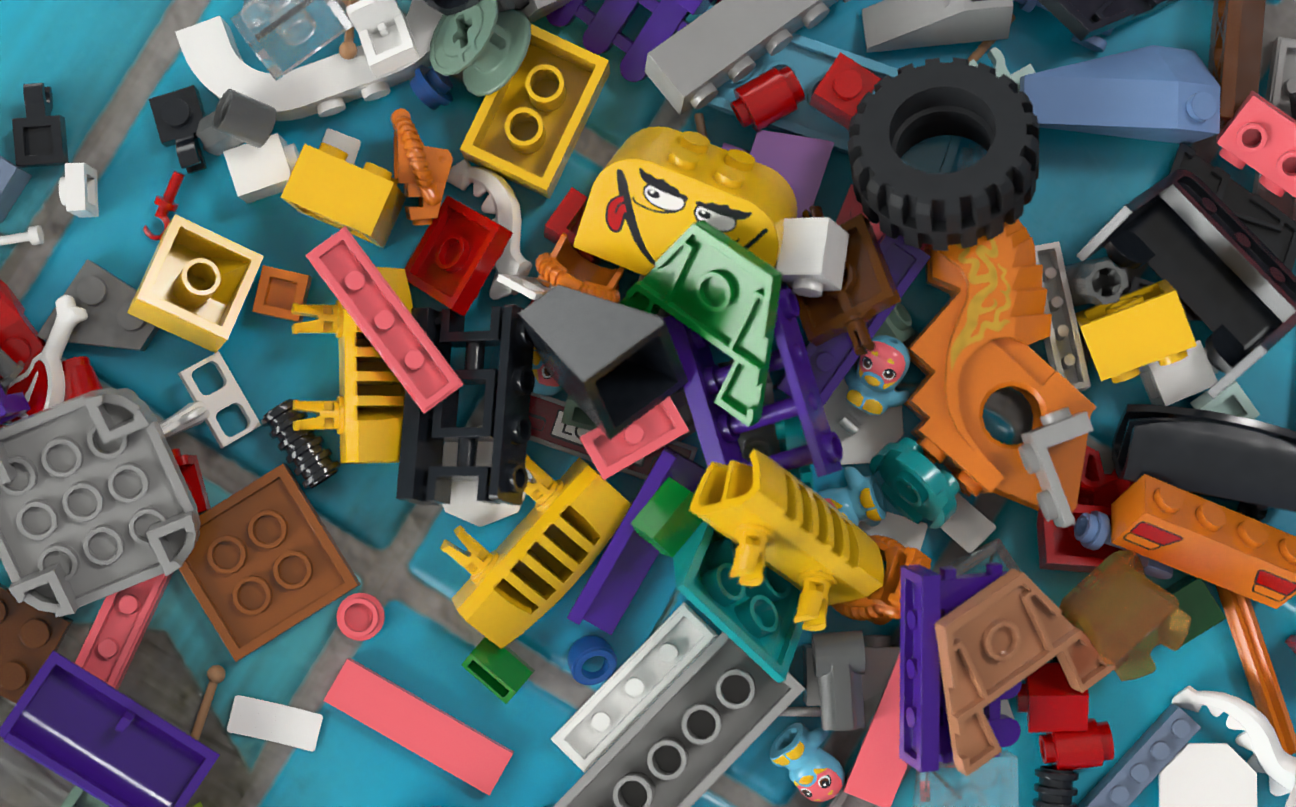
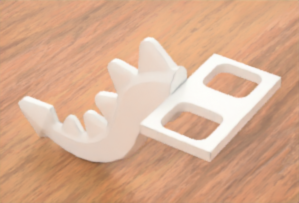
[447,159,556,300]
[159,351,261,448]
[1172,685,1296,807]

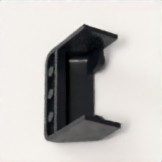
[1076,169,1296,399]

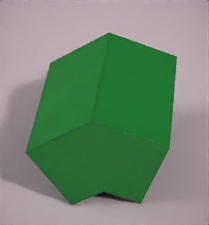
[630,477,703,558]
[461,637,535,704]

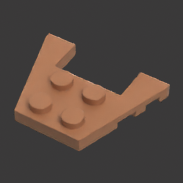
[935,569,1116,777]

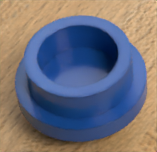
[410,65,453,110]

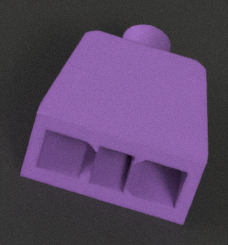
[722,130,834,218]

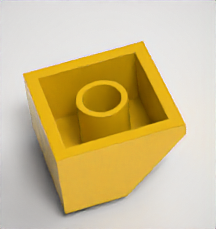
[281,142,406,249]
[127,214,264,353]
[1075,279,1197,383]

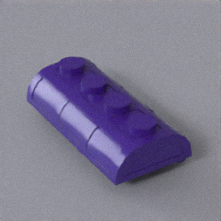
[0,650,220,807]

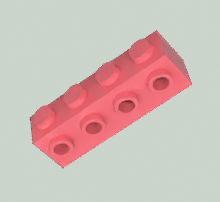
[1216,90,1296,198]

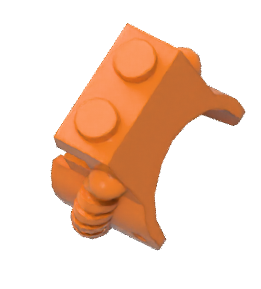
[390,109,453,226]
[535,233,626,303]
[832,535,932,625]

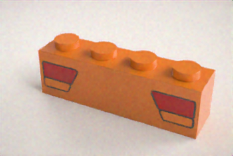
[1111,474,1296,609]

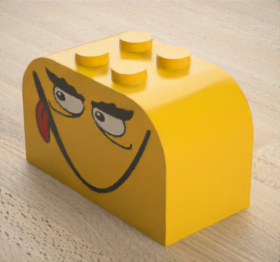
[573,126,798,276]

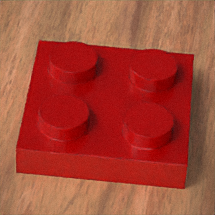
[404,195,513,316]

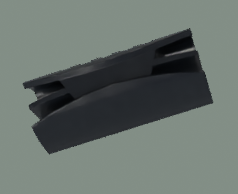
[1112,404,1296,523]

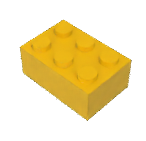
[459,24,610,199]

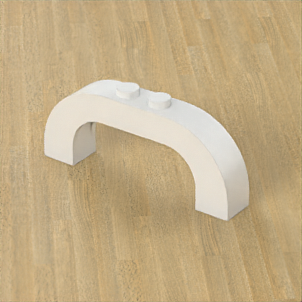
[175,0,443,121]

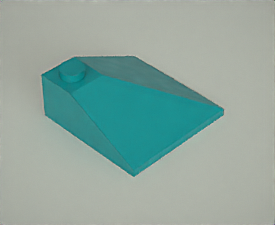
[673,520,803,683]

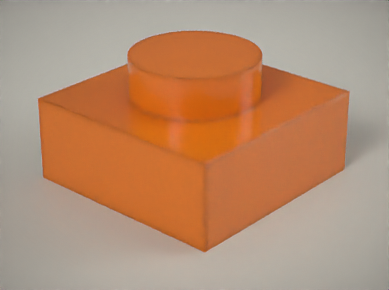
[252,265,312,323]

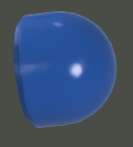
[567,635,617,685]

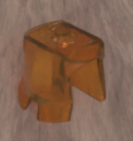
[1059,550,1192,681]

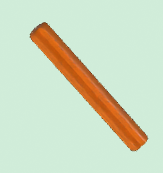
[1215,585,1296,755]

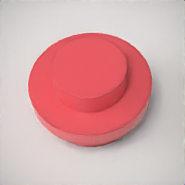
[336,593,385,641]

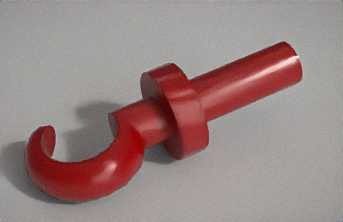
[143,170,185,241]

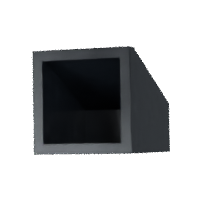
[518,285,689,439]

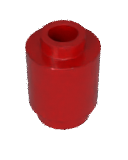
[730,66,805,132]
[1039,718,1114,771]

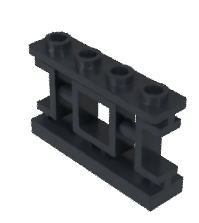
[396,304,535,505]

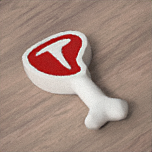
[6,295,88,425]

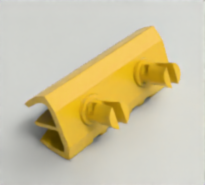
[291,267,413,464]
[690,449,884,631]
[440,454,632,649]

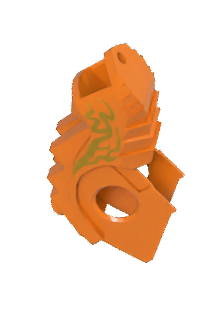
[904,219,1097,512]

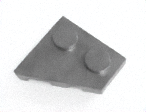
[37,259,160,351]

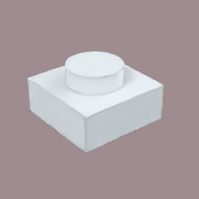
[59,162,99,218]

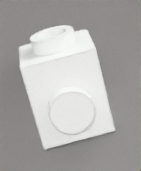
[346,0,420,78]

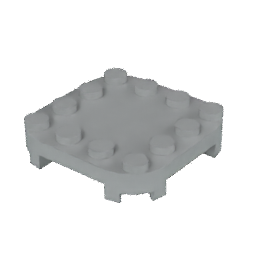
[0,388,201,617]

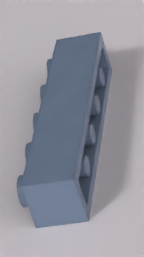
[1077,704,1201,807]

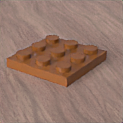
[179,463,361,662]

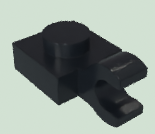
[12,83,69,168]
[149,85,207,174]

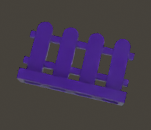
[546,0,713,82]
[899,562,1022,773]

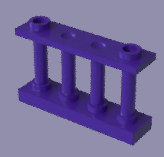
[663,281,843,477]

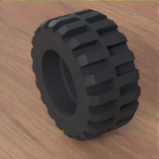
[847,57,1039,251]

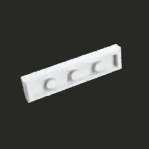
[551,602,718,773]

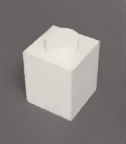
[223,133,299,203]
[777,217,849,297]
[1139,340,1219,406]

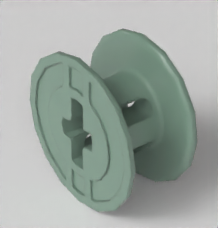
[430,0,531,97]

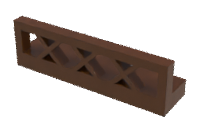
[1208,0,1266,129]

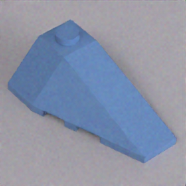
[1020,45,1221,145]

